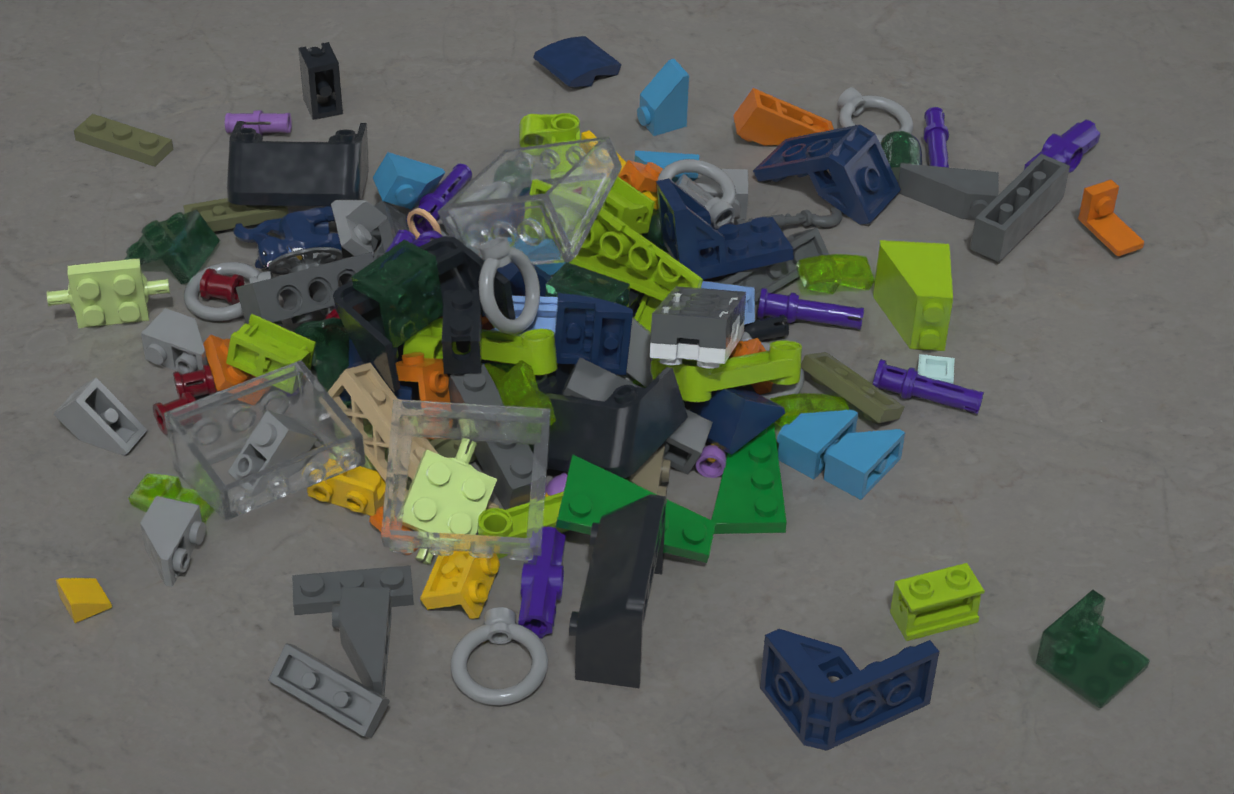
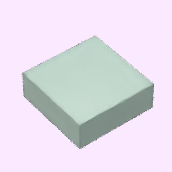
[917,354,955,384]

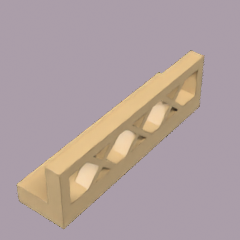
[324,363,438,505]

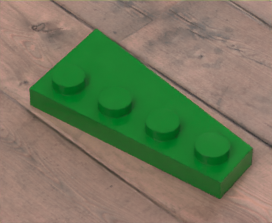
[711,423,787,534]
[555,455,716,563]

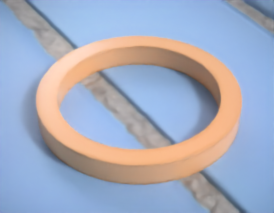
[407,208,442,240]

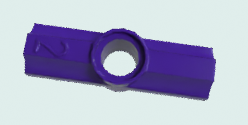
[1024,119,1100,173]
[518,526,566,638]

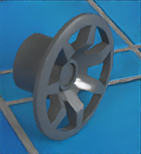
[268,247,343,296]

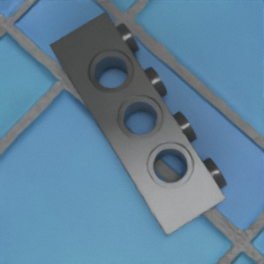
[236,252,376,327]

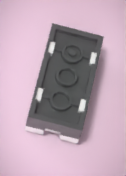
[650,286,746,368]

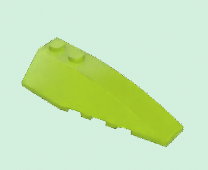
[523,179,703,301]

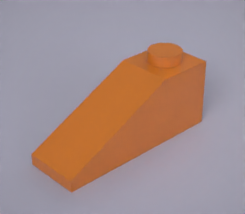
[733,88,834,146]

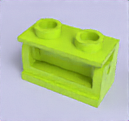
[578,173,655,234]
[226,314,316,392]
[890,563,985,641]

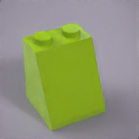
[873,240,953,351]

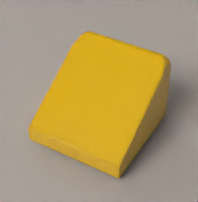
[56,578,112,623]

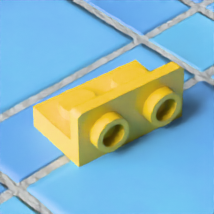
[305,456,392,516]
[420,536,500,619]

